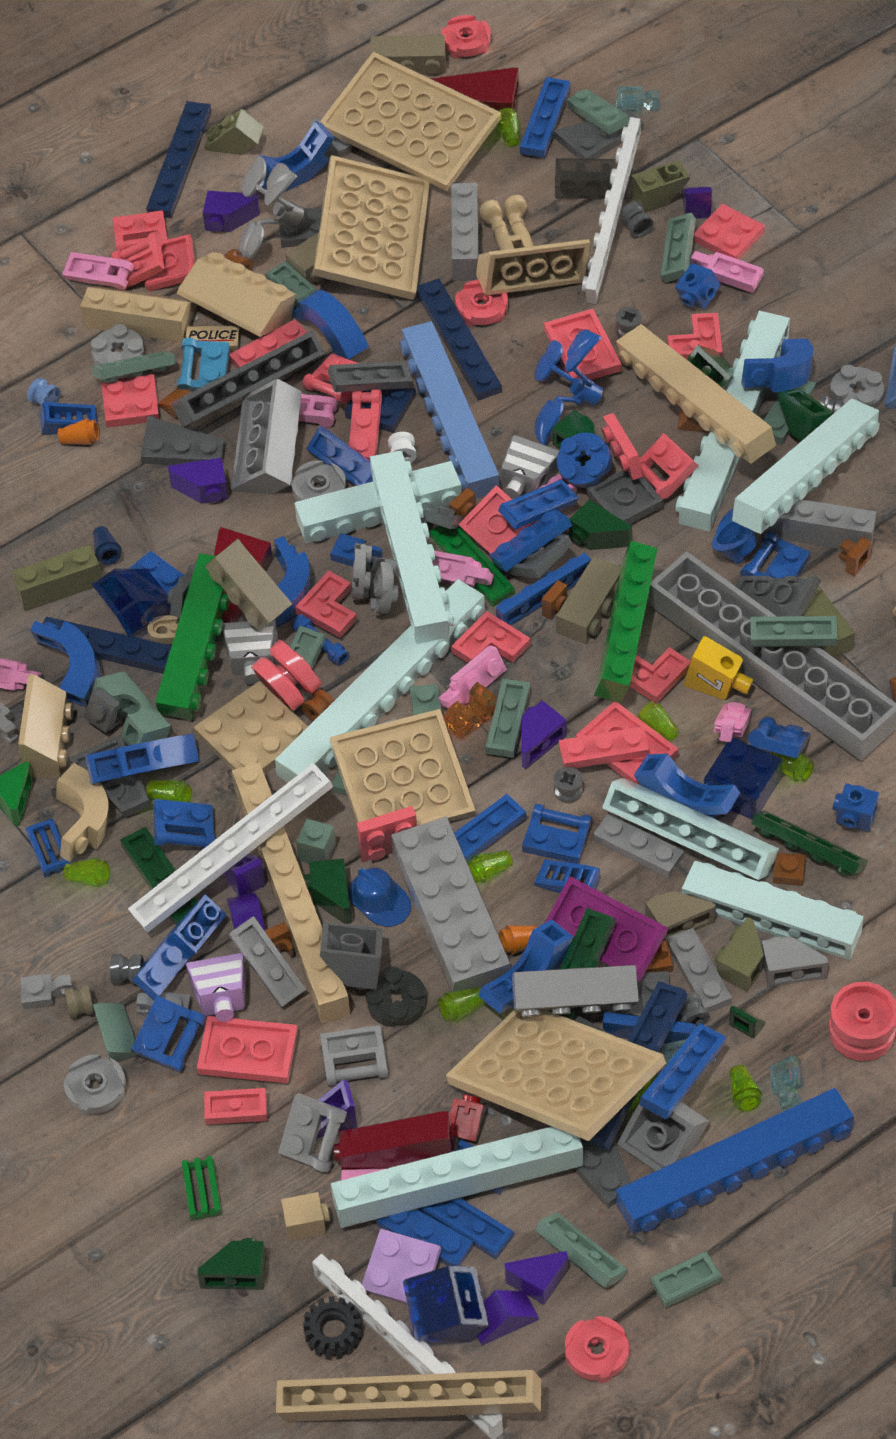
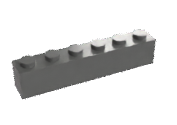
[170,330,325,427]

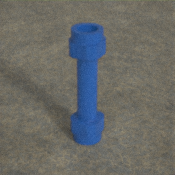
[291,614,349,666]

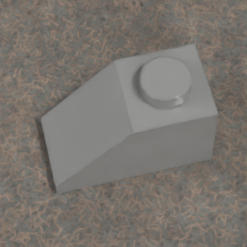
[761,936,828,987]

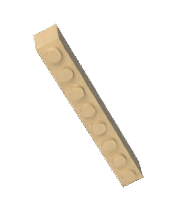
[616,324,776,464]
[276,1370,541,1422]

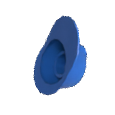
[711,508,757,564]
[348,868,411,927]

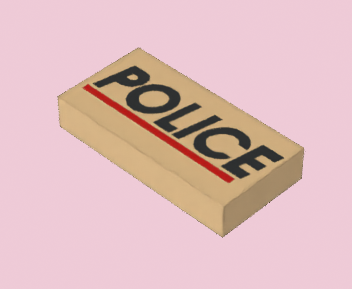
[186,326,240,352]

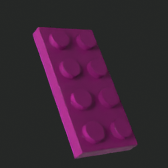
[544,877,669,982]

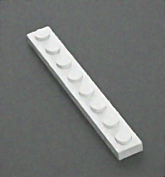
[582,117,641,304]
[128,763,333,933]
[312,1254,503,1439]

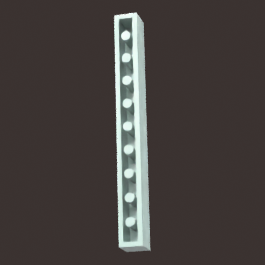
[675,311,790,532]
[275,579,485,783]

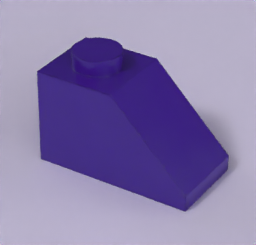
[203,191,260,232]
[168,457,228,504]
[521,700,567,769]

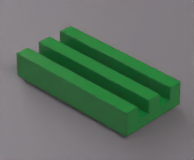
[181,1156,222,1220]

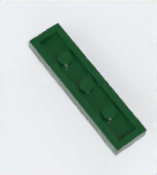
[751,810,868,876]
[120,826,197,926]
[549,908,617,1020]

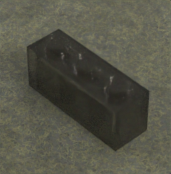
[555,158,633,199]

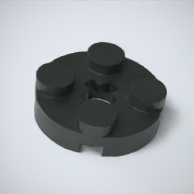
[366,967,426,1027]

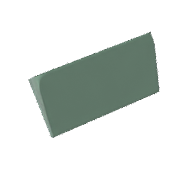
[93,1003,138,1062]

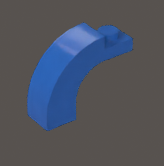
[259,121,334,192]
[293,290,369,359]
[741,339,814,392]
[274,536,311,628]
[30,621,101,708]
[634,753,740,819]
[478,919,574,1014]

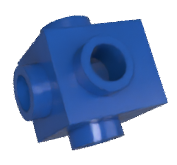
[675,263,721,309]
[832,783,880,832]

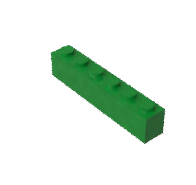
[594,541,658,703]
[155,553,230,720]

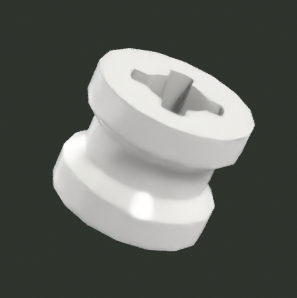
[388,432,417,463]

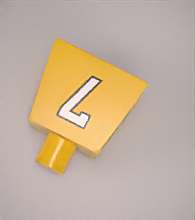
[683,636,754,700]

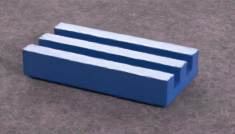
[25,818,72,878]

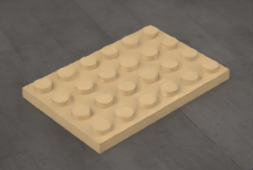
[320,52,501,191]
[313,155,430,300]
[446,1011,666,1141]

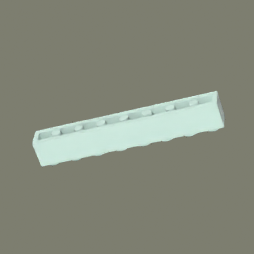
[732,398,880,534]
[370,450,453,644]
[331,1126,583,1228]

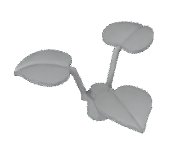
[239,155,304,260]

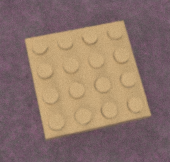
[329,709,476,826]

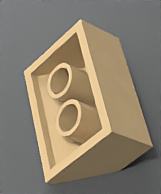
[18,674,73,778]

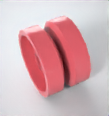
[251,640,322,712]
[828,982,896,1061]

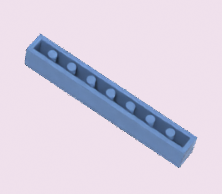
[399,321,499,499]

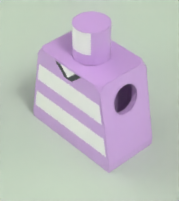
[186,953,246,1022]

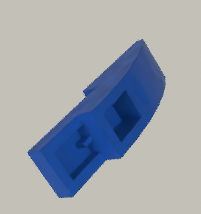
[85,733,199,784]
[132,894,227,1000]

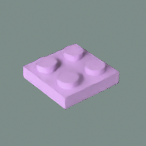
[362,1229,441,1309]

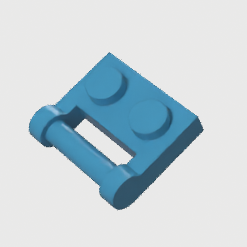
[177,338,230,392]

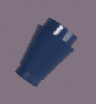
[93,526,122,565]

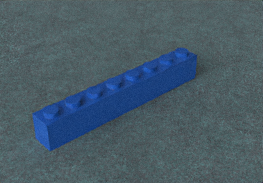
[616,1088,854,1234]

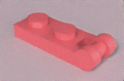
[349,390,382,461]

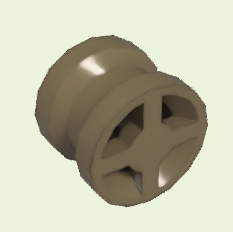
[65,985,94,1019]

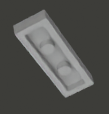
[593,813,684,878]
[228,916,306,1008]
[666,928,732,1013]

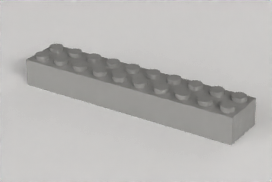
[648,552,896,761]

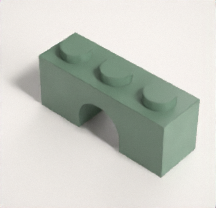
[92,671,171,745]

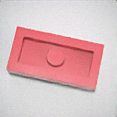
[204,1088,267,1125]

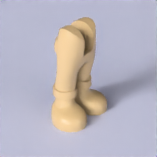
[479,195,534,250]

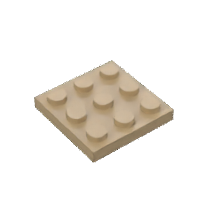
[193,681,308,774]

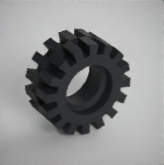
[303,1296,362,1360]

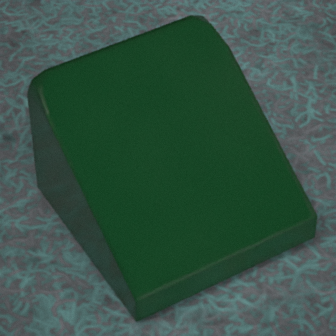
[729,1005,765,1039]

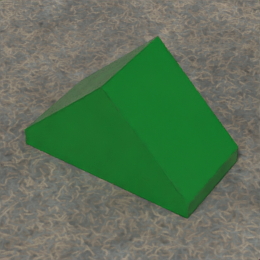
[0,762,34,826]

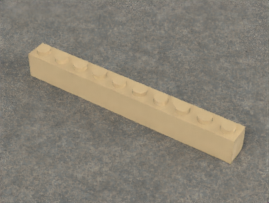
[232,762,350,1024]

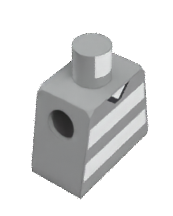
[501,435,559,499]
[222,619,277,684]

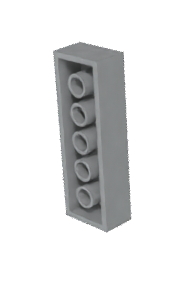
[391,816,510,999]

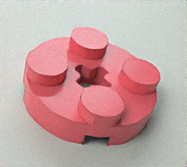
[441,15,491,59]
[455,280,508,326]
[565,1316,629,1383]

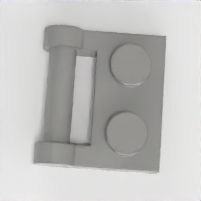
[320,1025,388,1086]
[278,1093,347,1172]

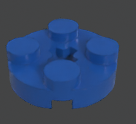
[557,433,612,488]

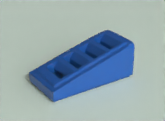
[40,402,97,434]
[534,859,600,893]

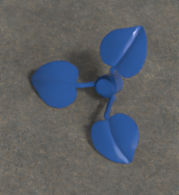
[534,329,603,446]

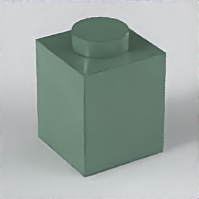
[296,819,336,864]

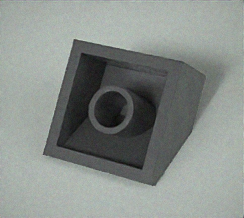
[320,921,383,990]

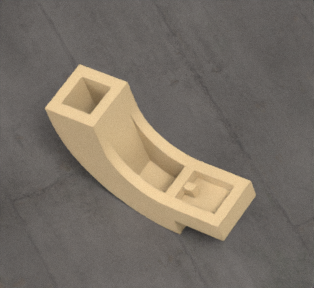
[56,763,108,862]

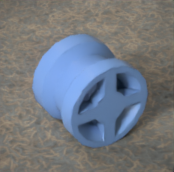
[27,378,61,407]

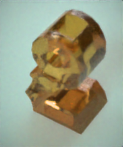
[443,682,496,738]

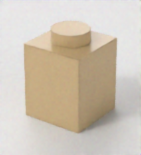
[281,1192,330,1241]

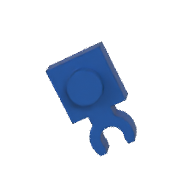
[330,533,382,569]

